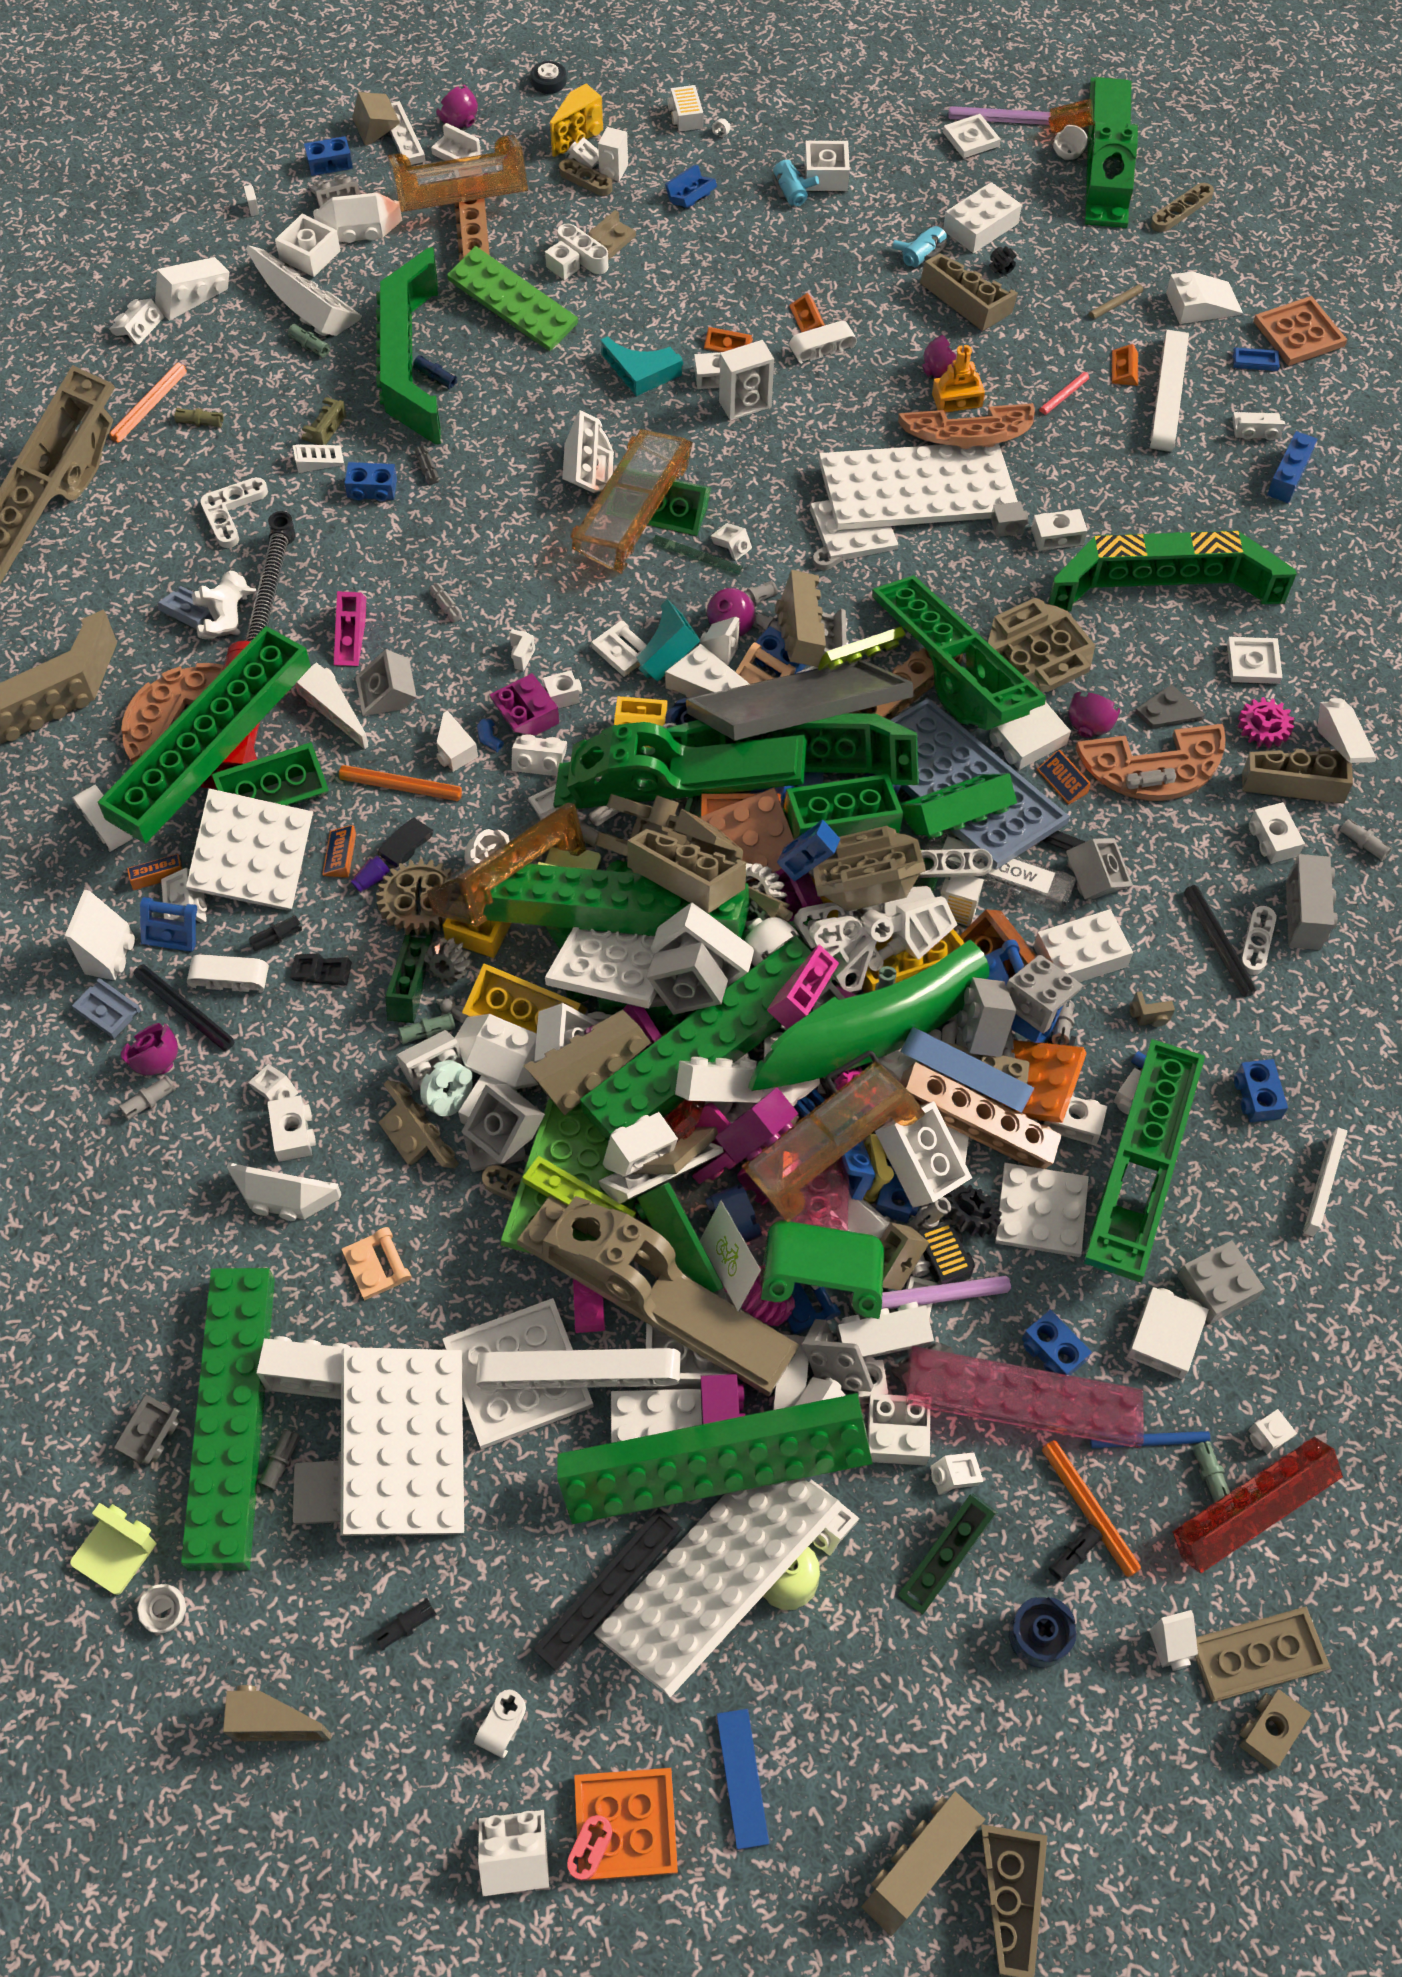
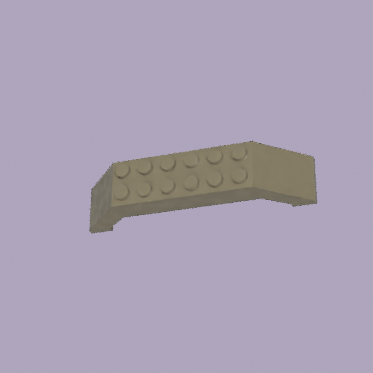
[0,609,117,744]

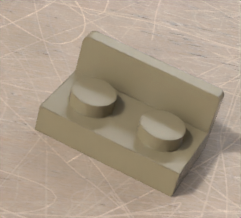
[588,210,636,260]

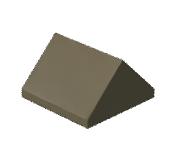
[352,92,400,146]

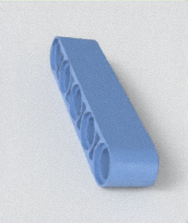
[900,1027,1034,1113]

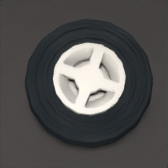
[530,61,567,93]

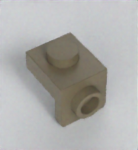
[1129,991,1175,1027]

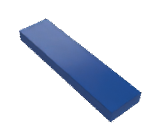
[716,1709,769,1850]

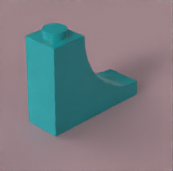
[600,336,683,397]
[636,599,700,682]

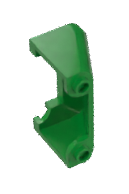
[760,1221,884,1319]

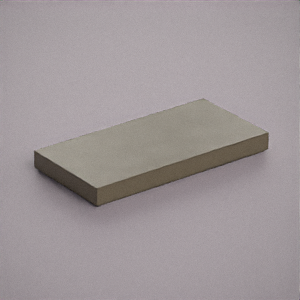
[1195,1606,1331,1703]

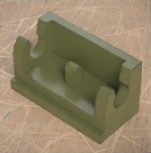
[301,397,346,445]

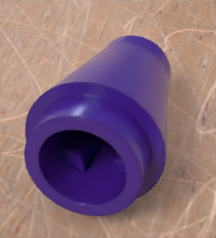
[350,855,390,893]

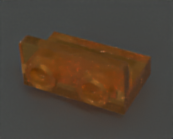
[1048,99,1094,133]

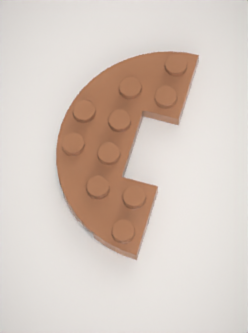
[898,403,1035,449]
[121,663,224,765]
[1075,724,1225,801]

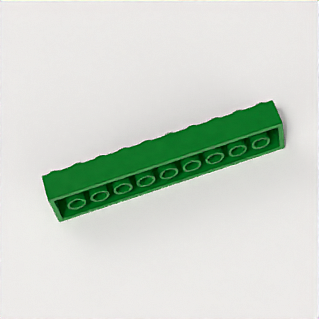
[98,626,311,844]
[472,860,750,938]
[580,936,832,1142]
[181,1268,275,1571]
[557,1393,873,1524]

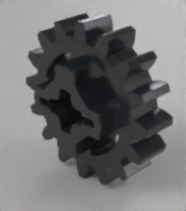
[943,1185,1002,1237]

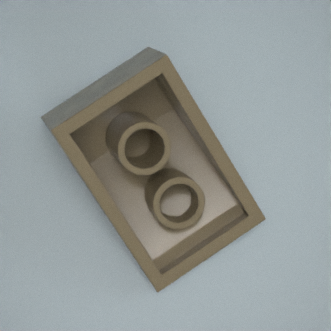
[223,1685,331,1742]

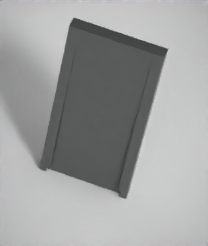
[686,659,913,740]

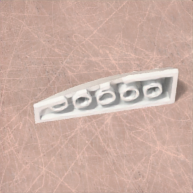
[246,245,362,336]

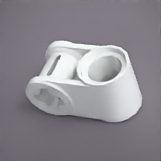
[474,1690,526,1758]

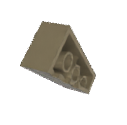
[920,253,1018,331]
[775,570,826,667]
[1242,747,1353,804]
[628,829,747,913]
[523,1010,651,1115]
[861,1791,986,1936]
[981,1824,1047,1977]

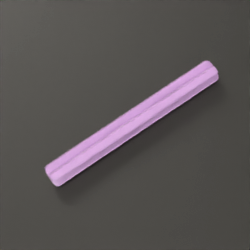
[948,106,1051,125]
[882,1276,1011,1309]

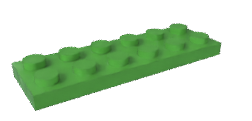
[447,246,578,351]

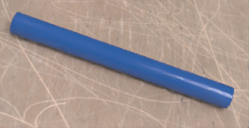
[1090,1431,1211,1448]

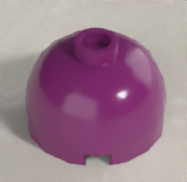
[436,85,478,129]
[922,334,956,379]
[706,588,756,637]
[1068,692,1120,738]
[121,1023,178,1076]

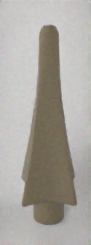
[749,887,793,921]

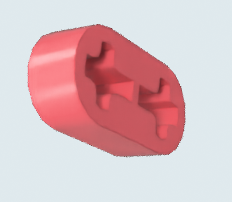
[567,1815,612,1881]

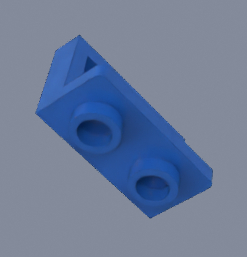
[665,165,717,208]
[835,1134,875,1201]

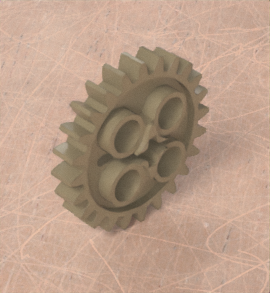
[376,859,462,936]

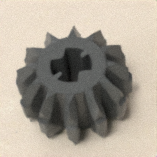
[424,937,471,984]

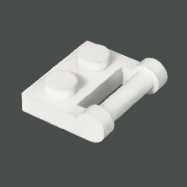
[591,621,647,677]

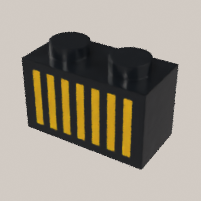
[918,1219,975,1285]

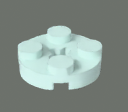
[420,1060,472,1116]

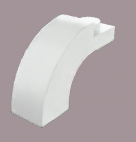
[773,1334,808,1410]

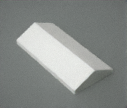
[599,1143,724,1204]

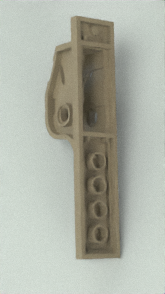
[0,365,115,584]
[517,1196,800,1397]

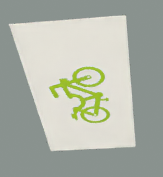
[700,1201,761,1312]

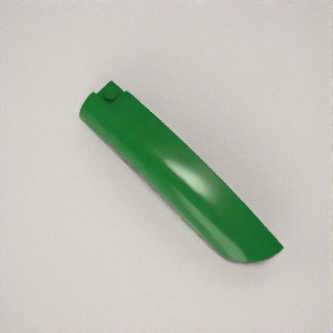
[748,940,989,1091]

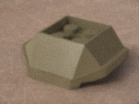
[988,598,1095,692]
[813,826,926,912]

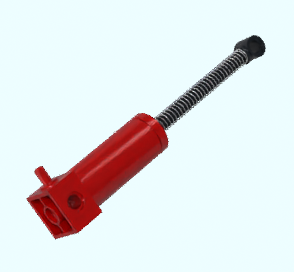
[201,511,296,789]

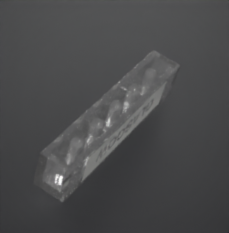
[920,831,1077,915]

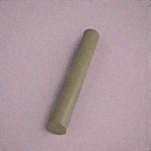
[1088,284,1143,320]

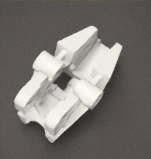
[794,886,957,992]

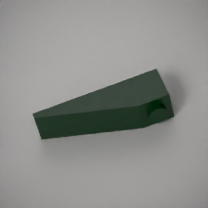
[385,930,434,1023]
[898,1493,998,1615]

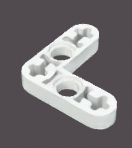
[201,477,268,548]

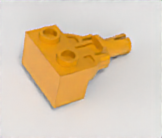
[932,345,985,413]

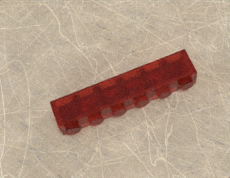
[1172,1437,1343,1574]

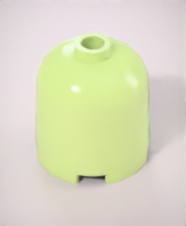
[763,1547,820,1610]

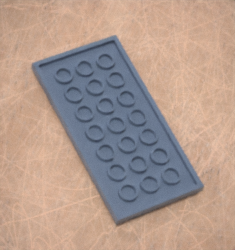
[891,698,1070,870]

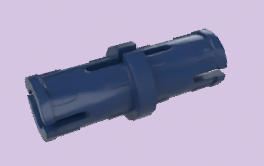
[413,355,457,390]

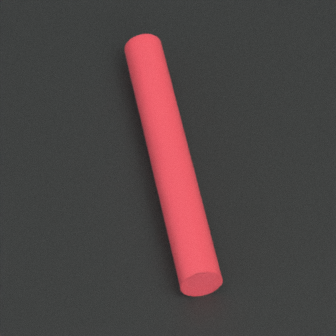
[1039,372,1089,415]

